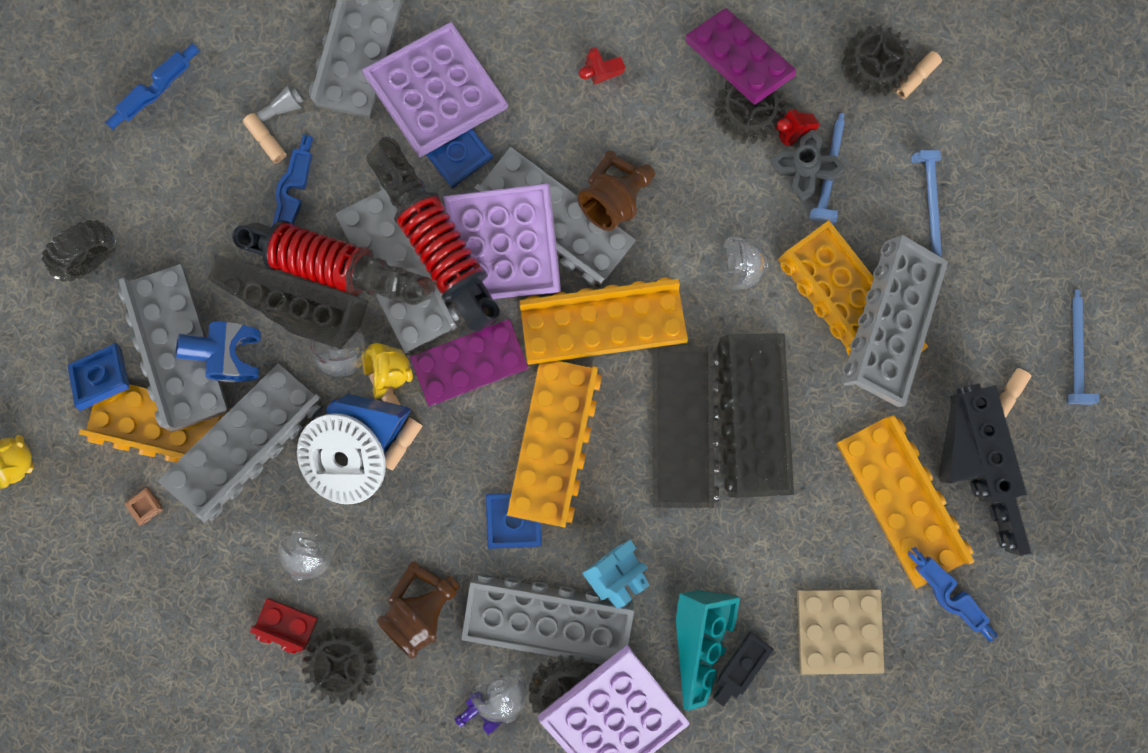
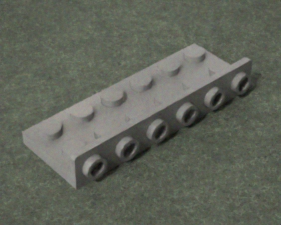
[309,0,403,119]
[474,147,636,287]
[335,184,459,354]
[841,235,948,407]
[118,264,230,432]
[158,364,322,523]
[461,573,634,665]

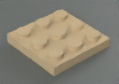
[797,589,884,675]

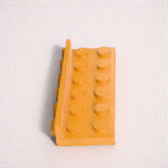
[778,221,929,355]
[519,277,688,365]
[507,361,602,528]
[78,384,231,463]
[836,415,974,589]

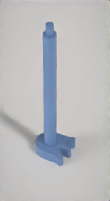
[809,113,845,225]
[911,150,942,257]
[1067,290,1099,405]

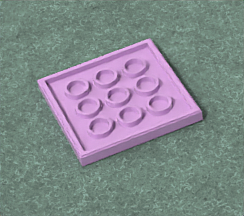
[362,22,508,158]
[443,183,561,299]
[538,645,690,753]

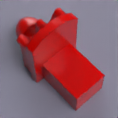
[578,47,626,85]
[775,109,820,147]

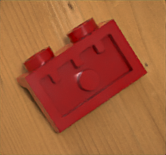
[249,598,318,654]

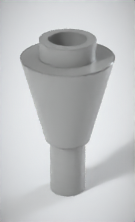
[257,84,305,122]

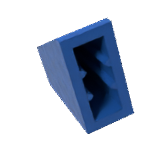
[326,394,411,453]

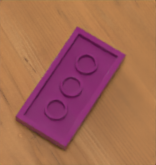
[686,8,796,105]
[410,319,529,407]

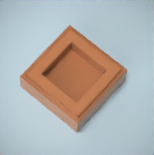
[124,488,164,526]

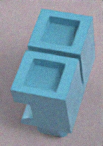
[582,540,649,609]

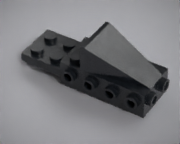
[939,383,1032,556]

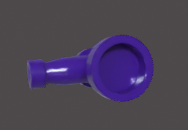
[455,692,504,735]

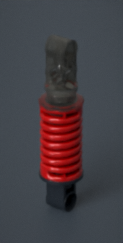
[366,136,500,332]
[232,220,435,305]

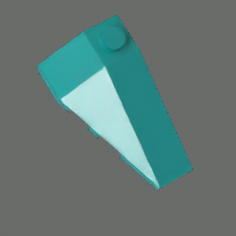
[676,590,740,711]

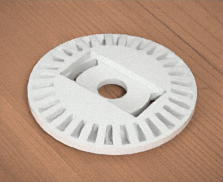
[297,413,386,504]

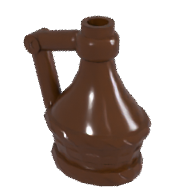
[577,150,655,231]
[376,562,460,659]

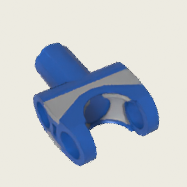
[175,321,261,382]

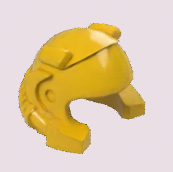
[362,343,413,400]
[0,435,34,489]

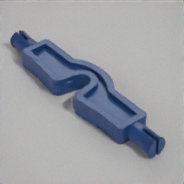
[105,43,200,130]
[272,134,313,226]
[907,547,998,641]

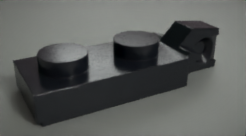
[712,632,774,707]

